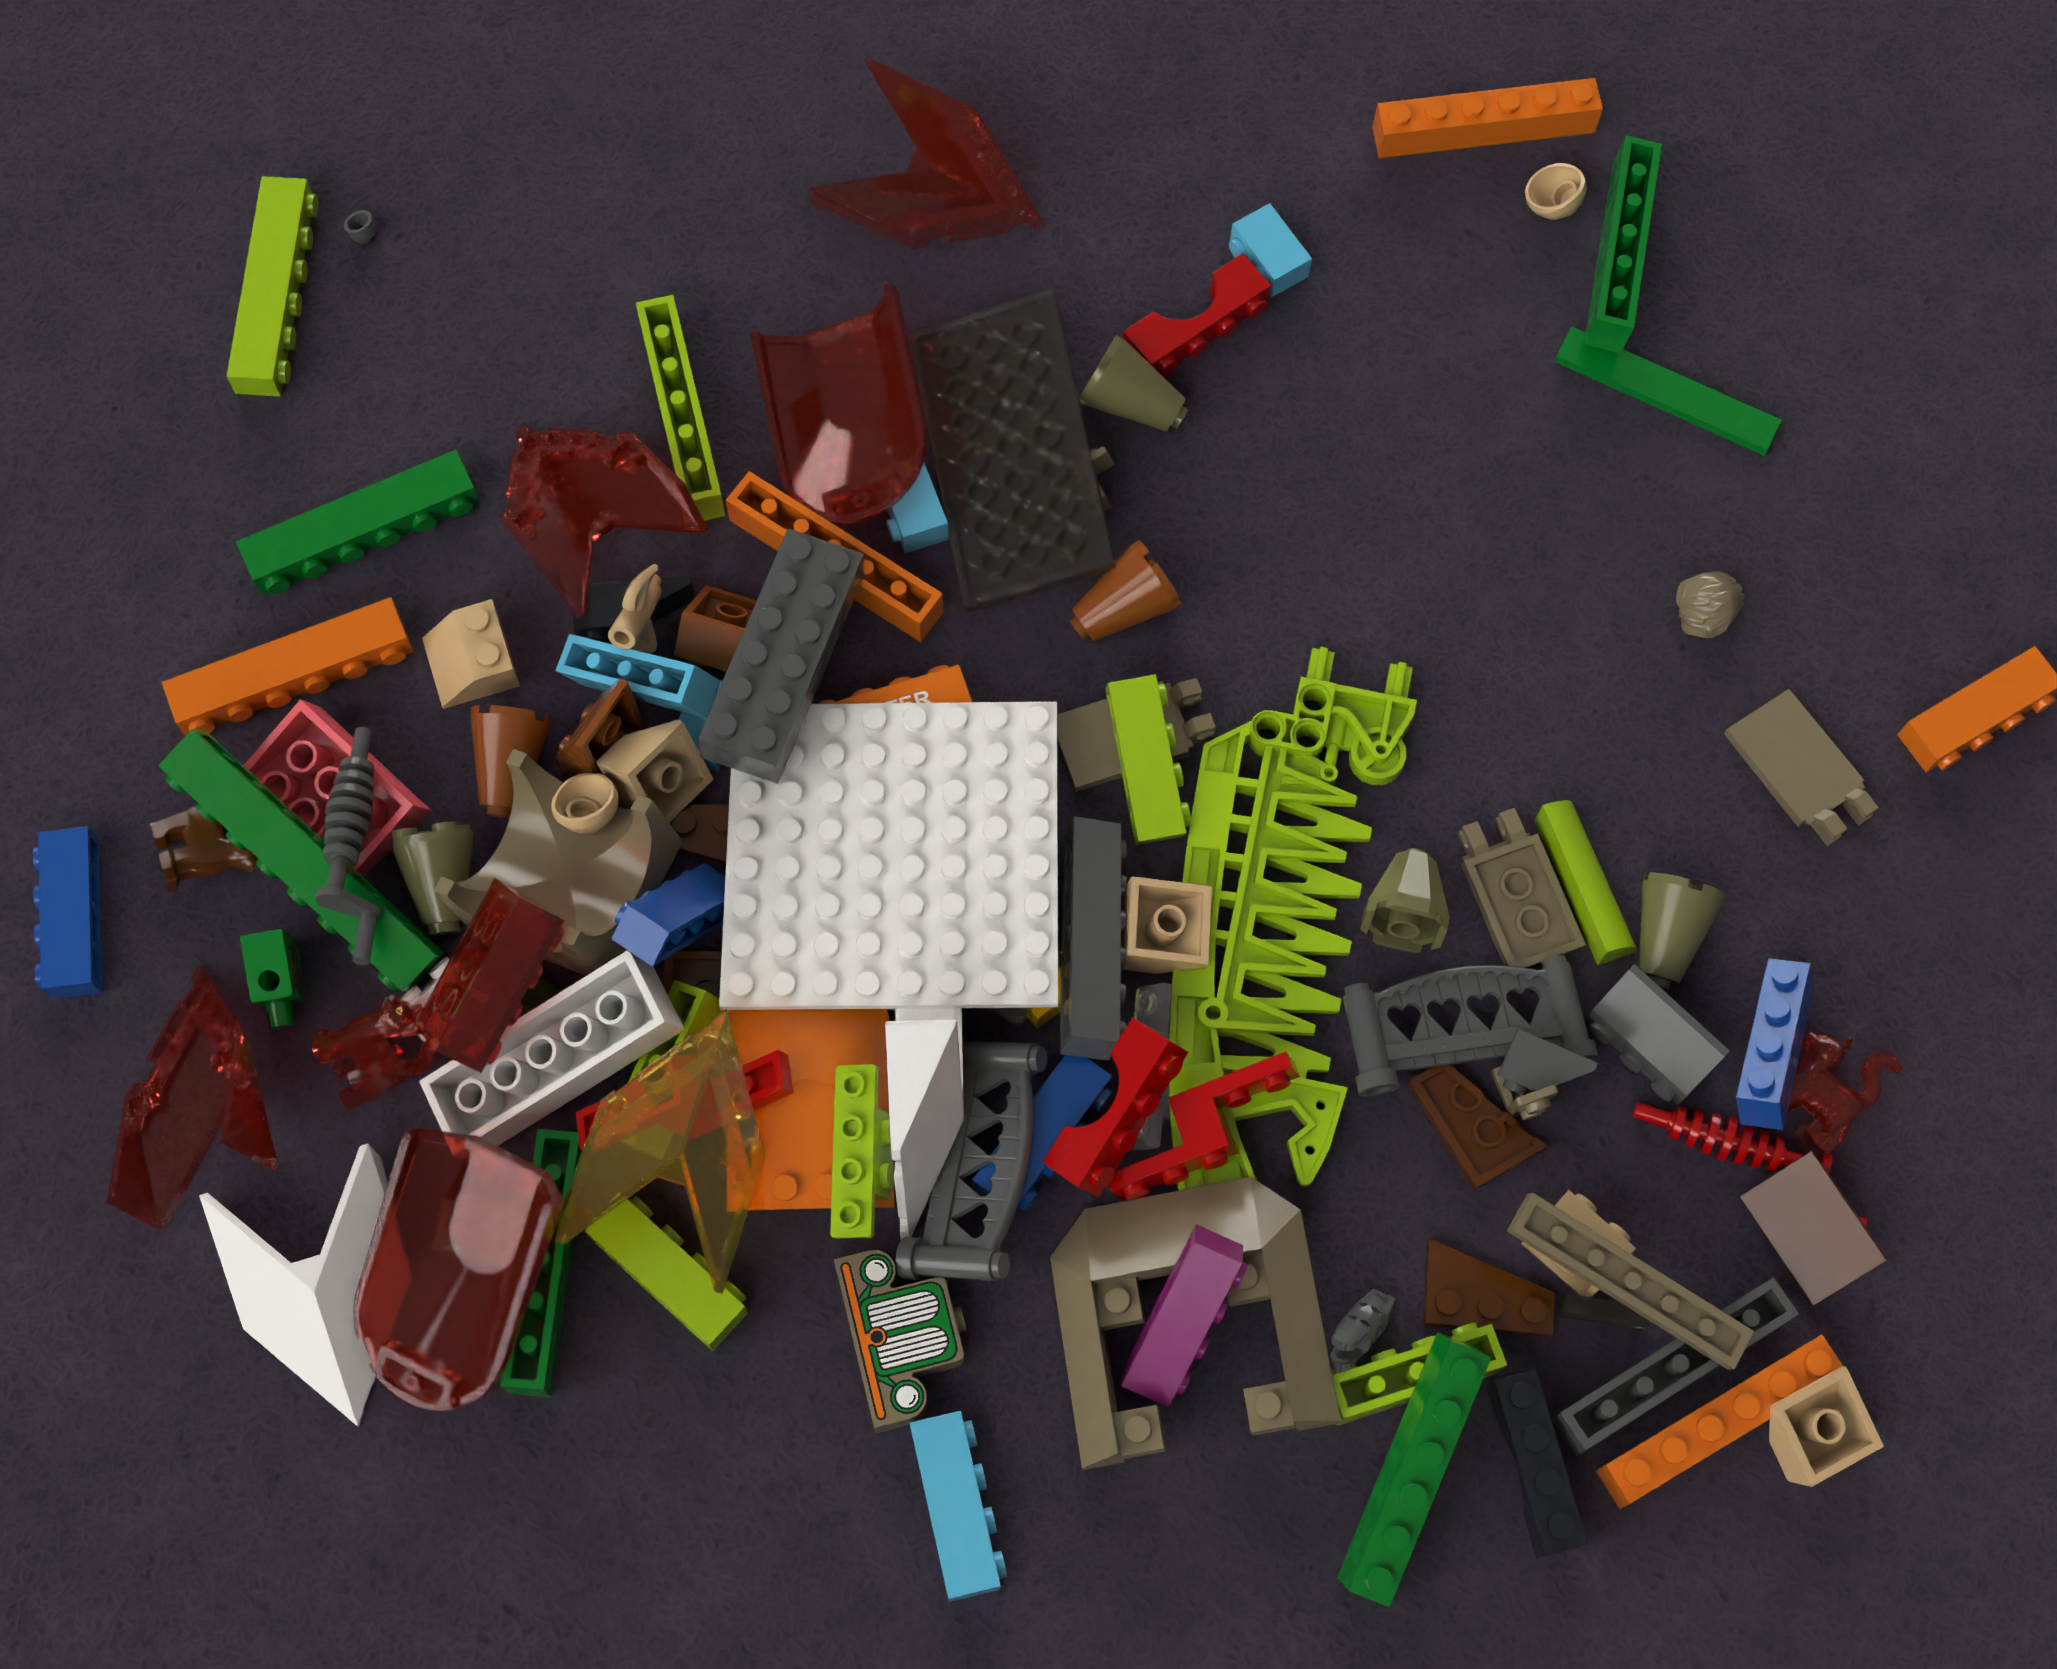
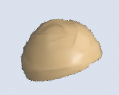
[1525,163,1587,220]
[551,773,619,834]

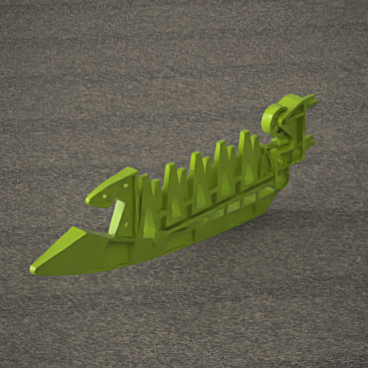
[1169,647,1417,1191]

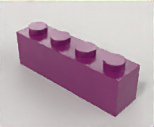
[1121,1224,1247,1407]

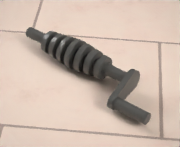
[315,727,381,965]

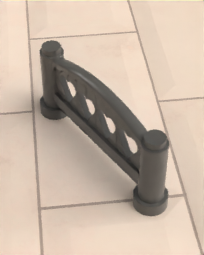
[1343,955,1599,1097]
[895,1036,1048,1281]

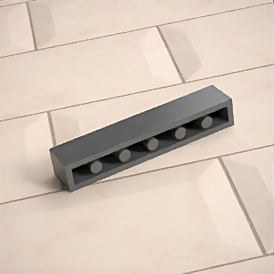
[1060,816,1127,1061]
[1551,1277,1799,1457]

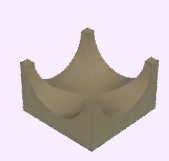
[433,749,683,976]

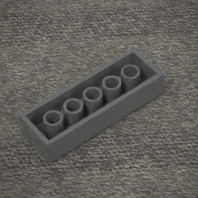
[698,529,864,784]

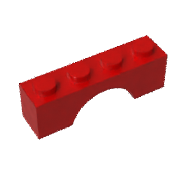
[1122,253,1271,377]
[1043,1017,1189,1197]

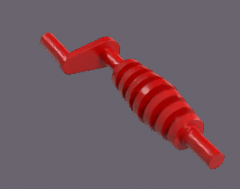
[1632,1101,1867,1227]

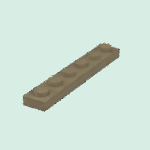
[1507,1193,1754,1370]

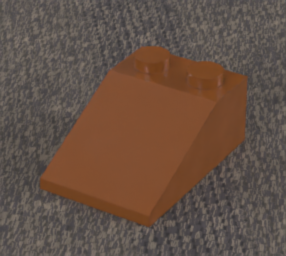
[556,679,647,777]

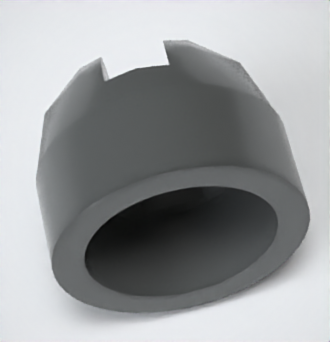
[344,210,378,244]

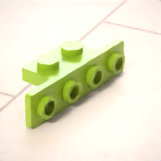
[830,1064,895,1239]

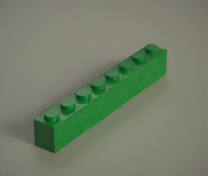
[158,729,446,992]

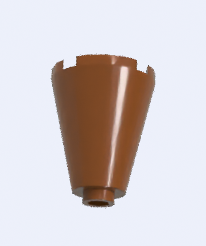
[1069,540,1183,642]
[470,705,552,818]

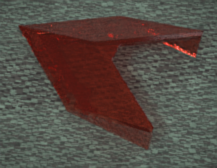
[807,55,1045,249]
[501,426,708,618]
[106,965,279,1229]

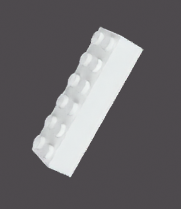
[419,950,685,1159]

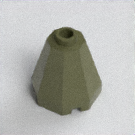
[1360,848,1450,953]

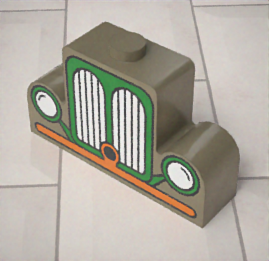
[834,1250,967,1433]

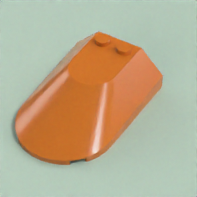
[724,1009,895,1212]

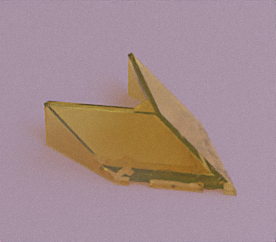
[555,1009,766,1294]

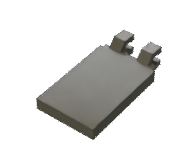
[1057,678,1216,792]
[1724,689,1879,847]
[1457,808,1586,968]

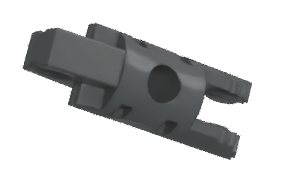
[1329,1289,1396,1373]

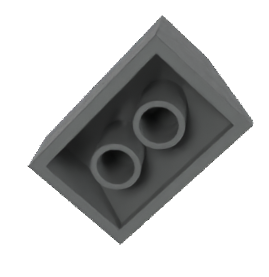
[1585,964,1730,1105]

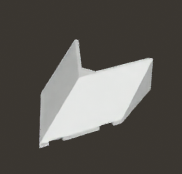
[885,1008,964,1240]
[199,1144,412,1427]

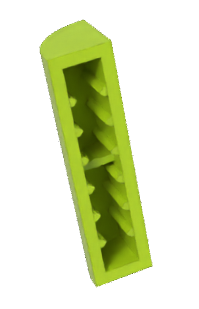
[1534,800,1637,966]

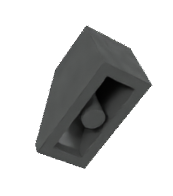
[1497,1029,1598,1095]

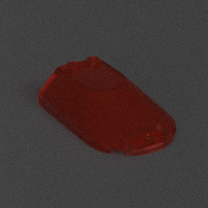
[750,282,927,524]
[353,1128,564,1411]

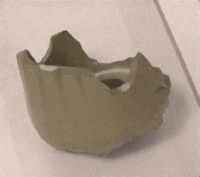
[1676,571,1745,639]

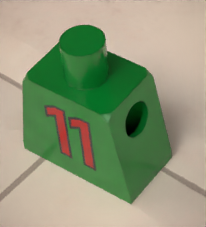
[240,929,305,1030]

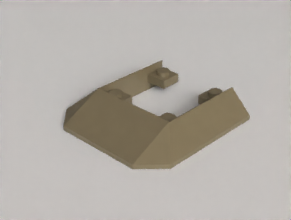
[1050,1177,1341,1470]

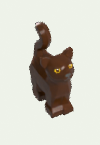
[150,805,259,892]

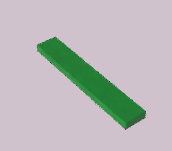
[1554,326,1782,456]

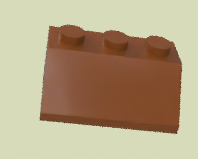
[674,585,757,674]

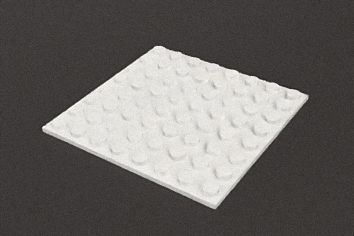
[719,702,1058,1010]

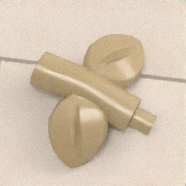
[608,564,662,654]

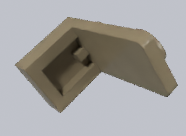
[1491,1066,1558,1120]

